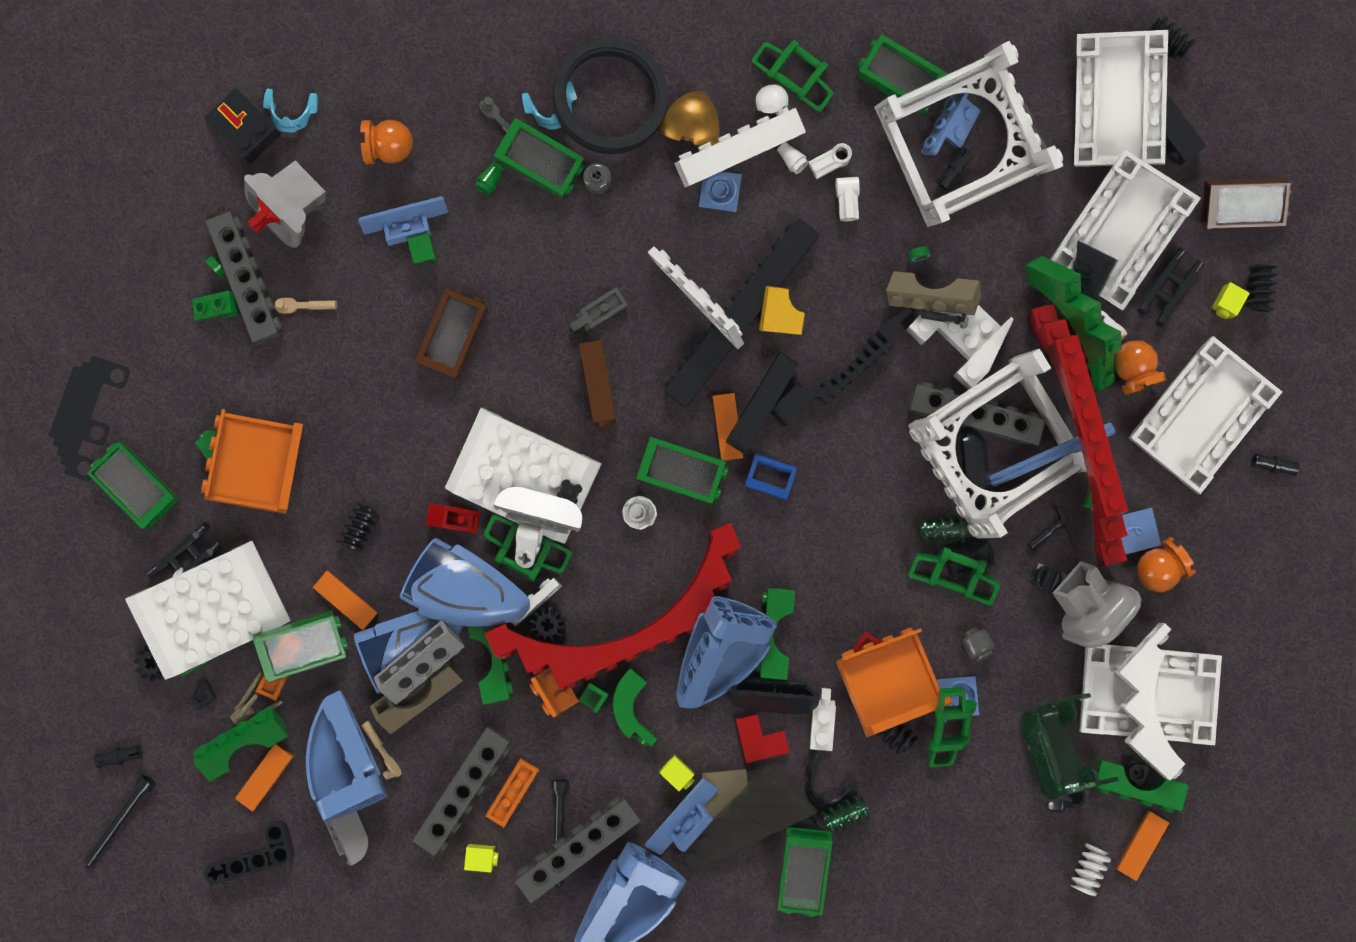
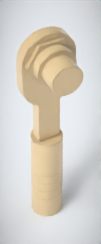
[275,298,337,314]
[361,721,401,780]

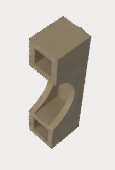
[886,271,982,316]
[370,660,463,734]

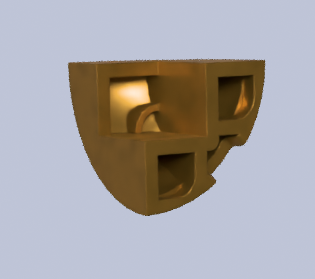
[658,90,720,146]

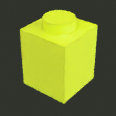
[1211,282,1250,319]
[659,754,694,791]
[464,844,499,872]

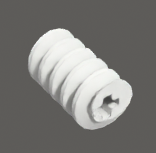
[1070,844,1111,896]

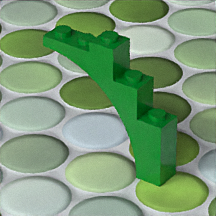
[1026,256,1122,392]

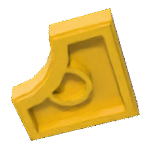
[759,286,805,335]

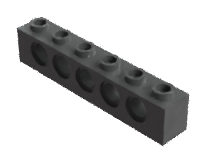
[205,211,283,345]
[908,382,1045,447]
[412,726,512,856]
[514,796,640,903]

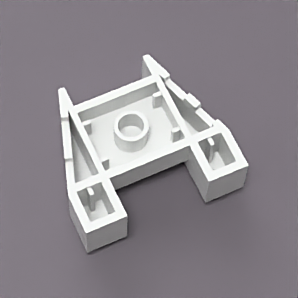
[906,305,1014,390]

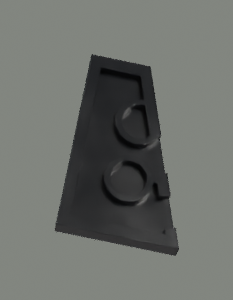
[1073,240,1119,301]

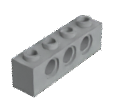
[374,620,465,705]

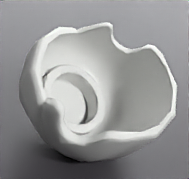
[756,84,789,113]
[622,496,657,530]

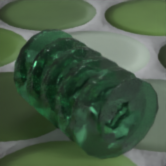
[919,516,966,545]
[820,794,871,836]

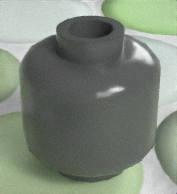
[583,163,612,194]
[962,627,995,662]

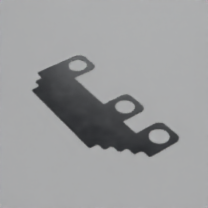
[49,356,130,481]

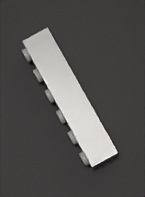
[674,107,806,187]

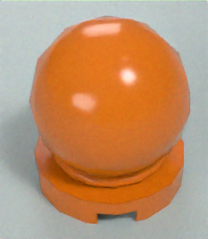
[360,120,413,165]
[1115,341,1166,395]
[1137,537,1196,593]

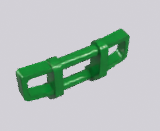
[752,39,834,112]
[484,514,573,582]
[909,547,1000,605]
[926,687,977,768]

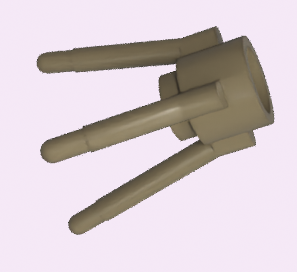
[230,671,283,725]

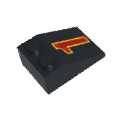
[204,88,281,164]

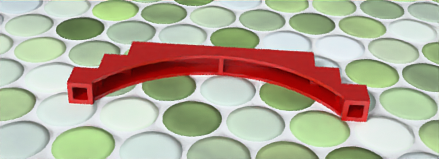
[1028,304,1128,568]
[485,523,741,690]

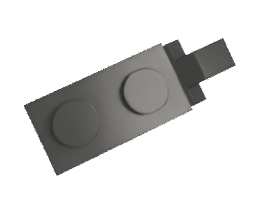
[569,287,629,334]

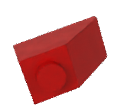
[426,503,480,534]

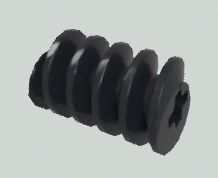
[1148,16,1196,61]
[1245,264,1278,312]
[336,502,380,551]
[876,723,918,755]

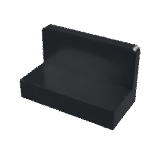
[943,536,995,579]

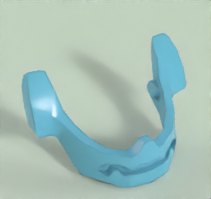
[522,81,577,130]
[263,88,318,132]

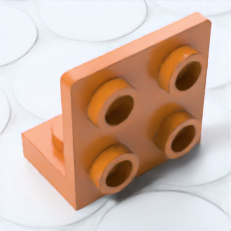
[530,667,579,718]

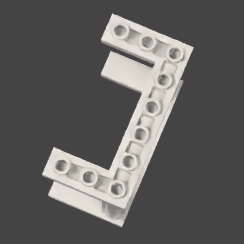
[874,41,1063,227]
[908,349,1087,538]

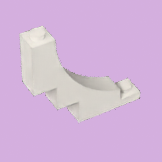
[1114,623,1185,780]

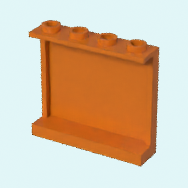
[201,409,303,514]
[836,627,952,737]

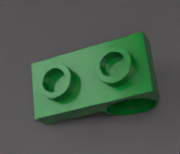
[192,291,239,321]

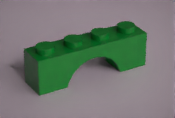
[756,588,795,680]
[467,624,514,705]
[193,706,288,782]
[1090,758,1189,813]

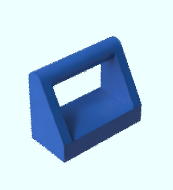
[744,453,797,501]

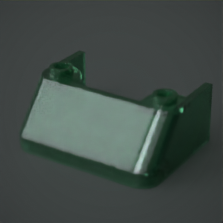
[1020,693,1119,800]

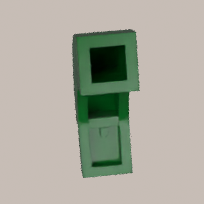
[613,667,658,747]

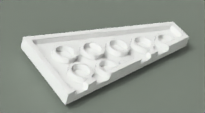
[648,247,744,349]

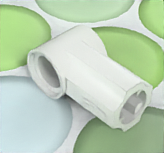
[808,143,852,179]
[835,177,859,222]

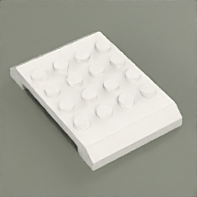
[1074,30,1168,167]
[1050,150,1201,310]
[1129,336,1282,494]
[445,408,602,544]
[125,541,291,680]
[1079,644,1222,745]

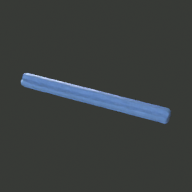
[989,423,1115,487]

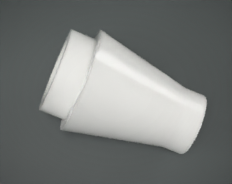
[777,142,808,174]

